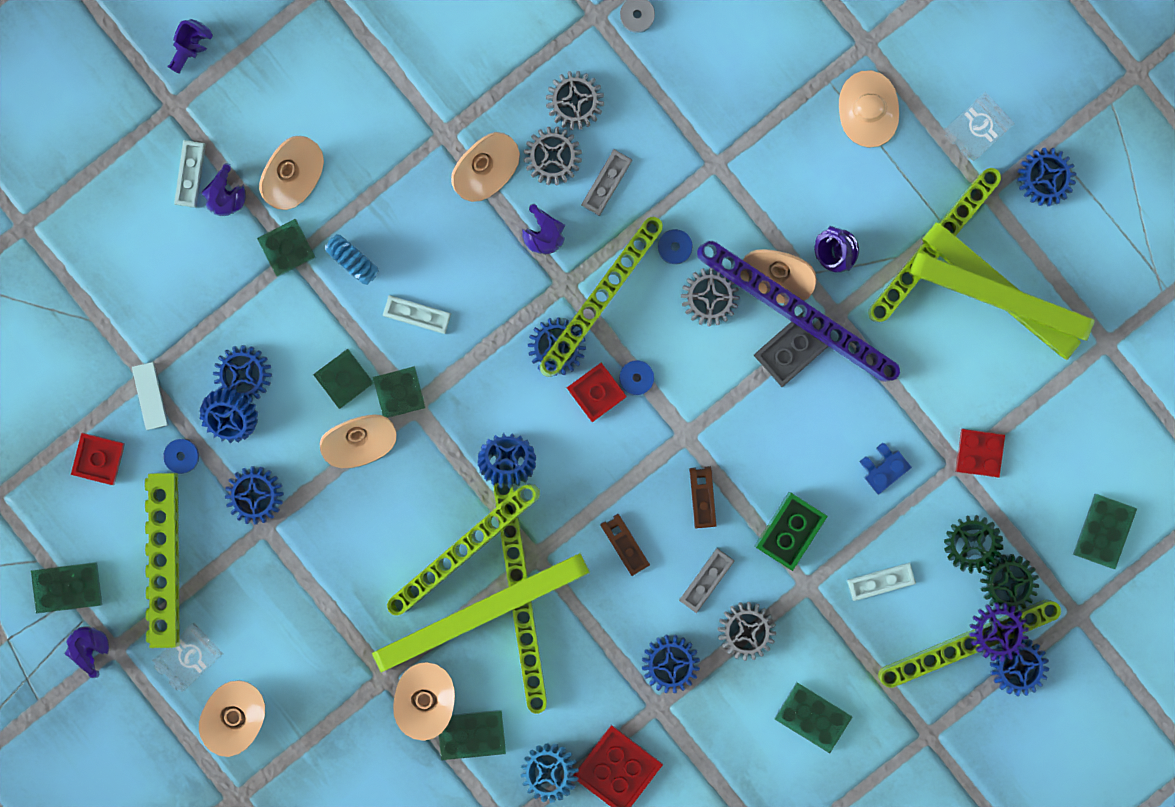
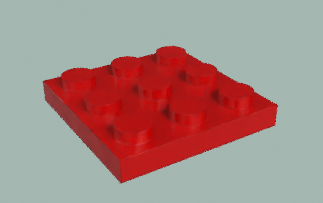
[573,724,663,807]

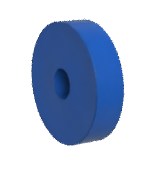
[658,229,693,264]
[619,360,654,395]
[163,439,199,474]

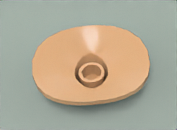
[839,70,899,148]
[451,132,520,202]
[259,136,324,210]
[740,249,817,304]
[320,414,397,468]
[393,662,455,741]
[199,680,265,757]

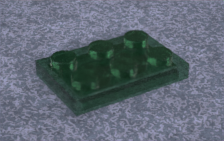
[1073,494,1137,569]
[31,562,102,614]
[774,682,852,753]
[439,710,506,760]

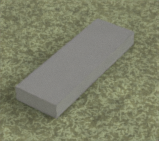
[581,149,632,216]
[679,548,734,613]

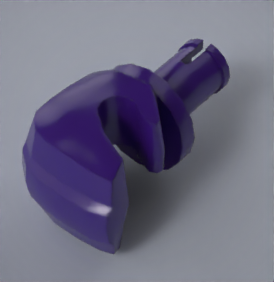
[168,19,213,74]

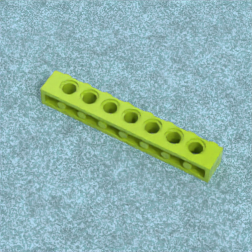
[145,473,180,648]

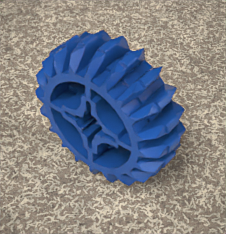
[1017,148,1076,206]
[528,317,586,376]
[213,345,272,403]
[199,387,258,443]
[478,433,536,489]
[225,466,284,525]
[642,635,700,693]
[990,638,1049,696]

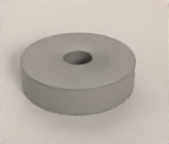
[620,0,655,33]

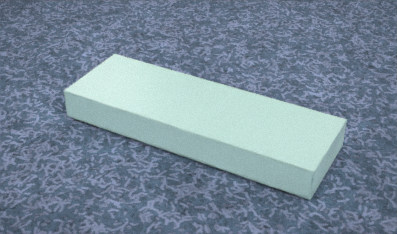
[174,140,206,208]
[383,295,451,334]
[132,362,168,430]
[847,563,916,601]

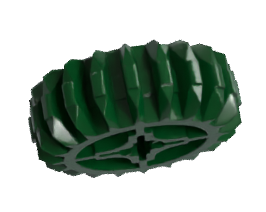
[944,515,1004,574]
[980,554,1039,612]

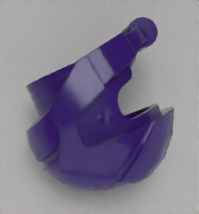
[201,163,246,216]
[522,204,566,255]
[814,226,859,272]
[64,626,109,678]

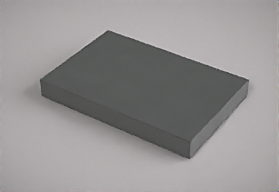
[753,312,829,387]

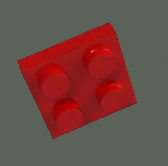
[567,362,627,422]
[955,429,1005,478]
[71,433,125,485]

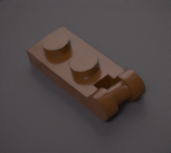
[689,466,717,529]
[600,513,650,576]

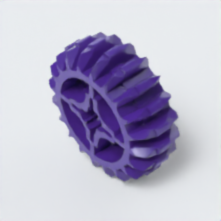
[969,602,1029,662]

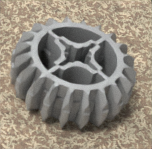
[546,71,604,130]
[524,127,582,185]
[681,268,740,326]
[718,602,776,661]

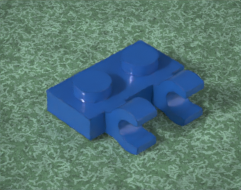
[859,443,912,495]

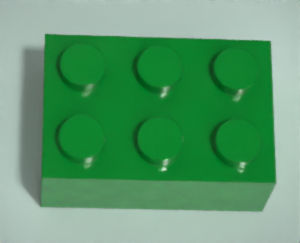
[754,492,828,571]

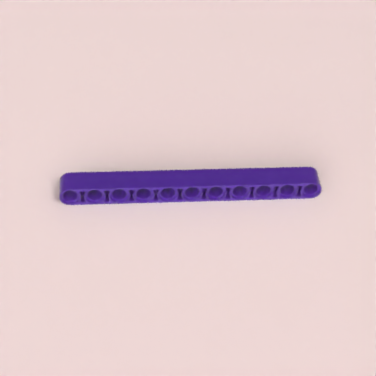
[697,241,900,382]

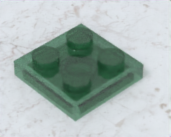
[257,219,316,277]
[313,349,374,409]
[373,366,426,418]

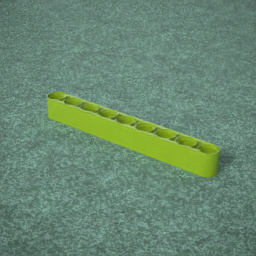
[868,168,1001,322]
[540,217,663,377]
[922,222,1081,360]
[910,252,1095,341]
[387,484,540,616]
[878,600,1061,688]

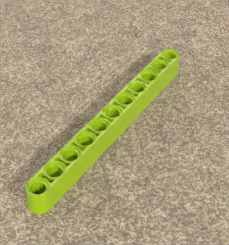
[494,483,547,714]
[372,553,590,672]

